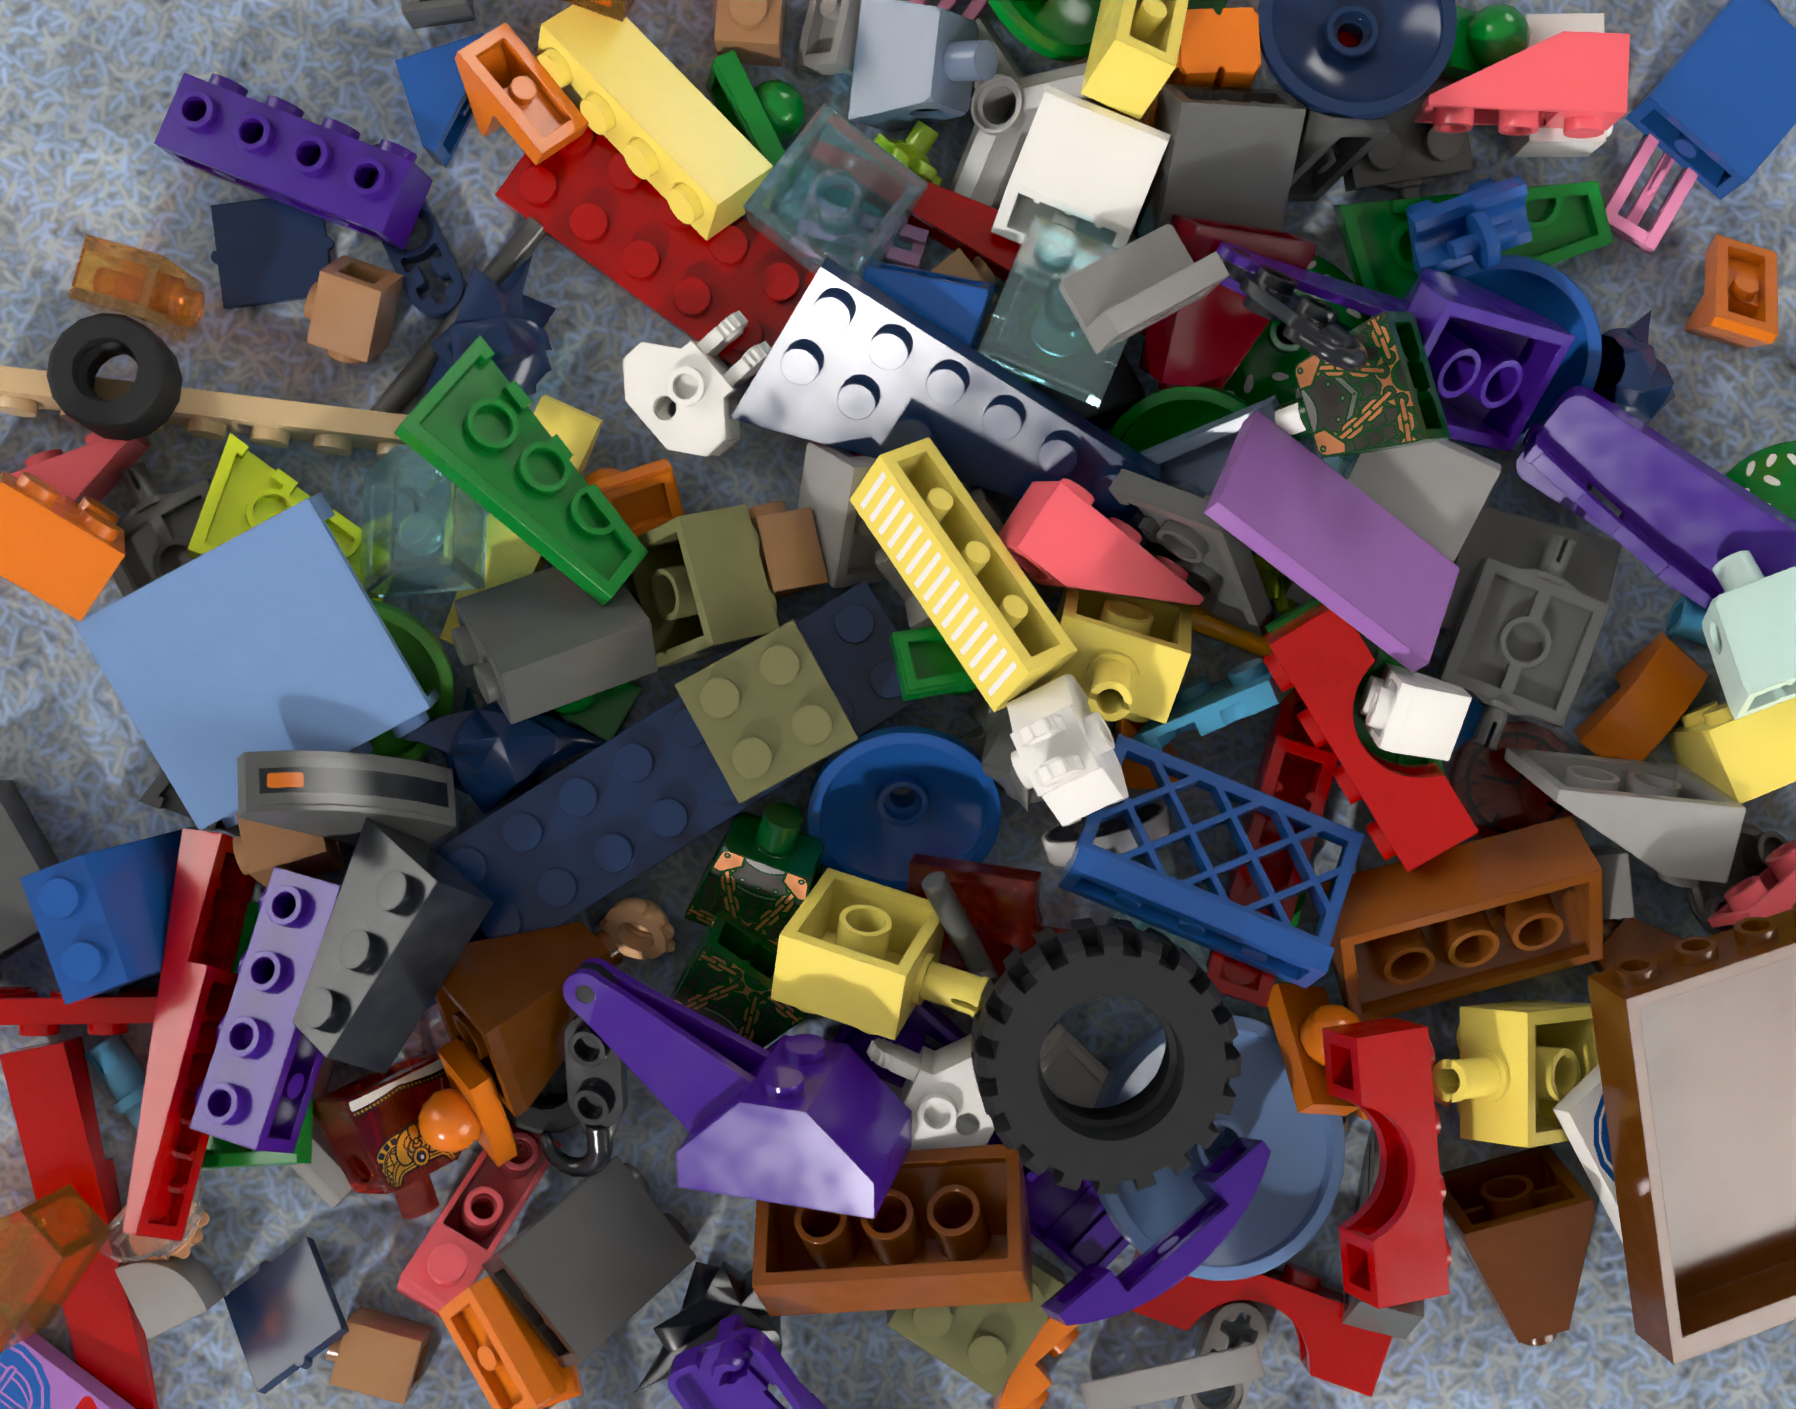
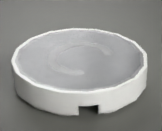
[1041,802,1171,867]

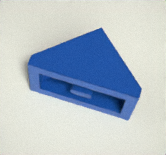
[395,33,485,168]

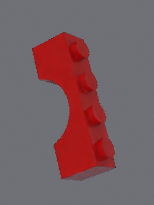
[1262,603,1479,872]
[1322,1017,1451,1309]
[1130,1249,1393,1397]

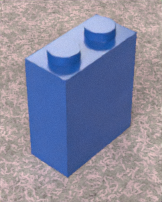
[1626,0,1796,200]

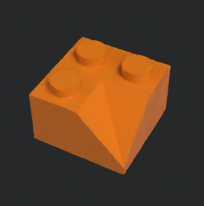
[0,470,125,622]

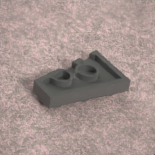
[1108,468,1275,637]

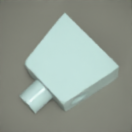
[1702,550,1796,720]

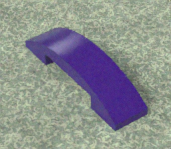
[1041,1137,1271,1326]

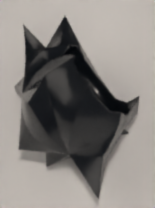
[634,1261,783,1393]

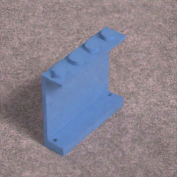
[74,492,440,830]

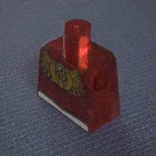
[313,1054,462,1219]

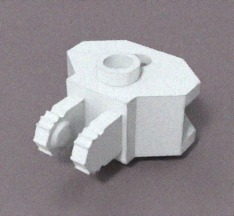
[623,310,772,457]
[1006,674,1129,827]
[866,1034,994,1150]

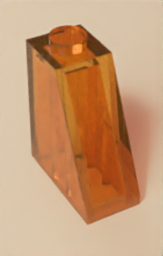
[0,1184,112,1353]

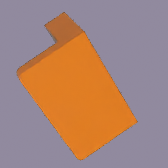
[437,1276,567,1409]

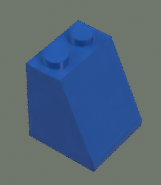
[20,826,197,1005]

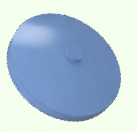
[1094,1015,1345,1281]

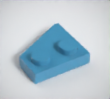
[1133,658,1294,751]

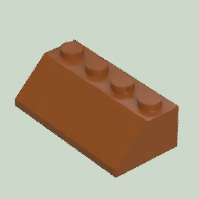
[1321,815,1603,1022]
[752,1144,1033,1317]

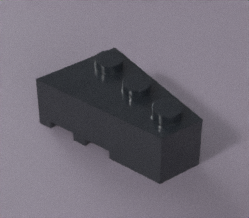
[292,818,493,1074]

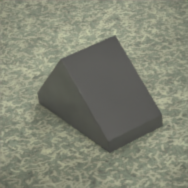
[1287,100,1390,201]

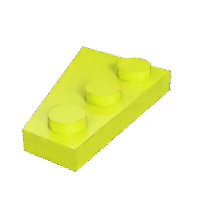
[186,433,397,602]

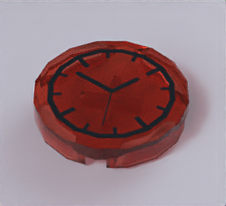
[1449,721,1573,839]

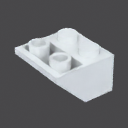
[991,85,1171,269]

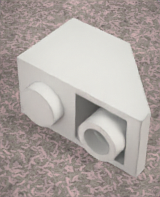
[1358,662,1472,761]

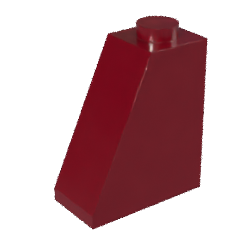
[1139,214,1317,390]

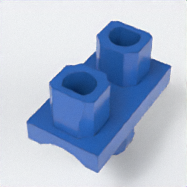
[1406,175,1532,275]

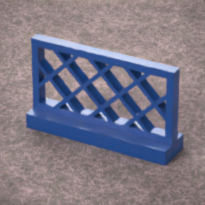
[1058,734,1365,989]

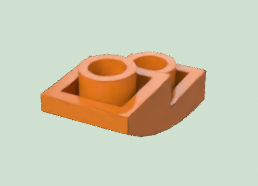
[1574,632,1709,761]
[993,1317,1080,1409]

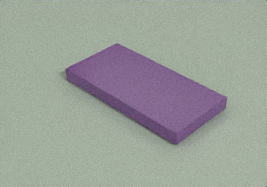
[1204,410,1460,673]

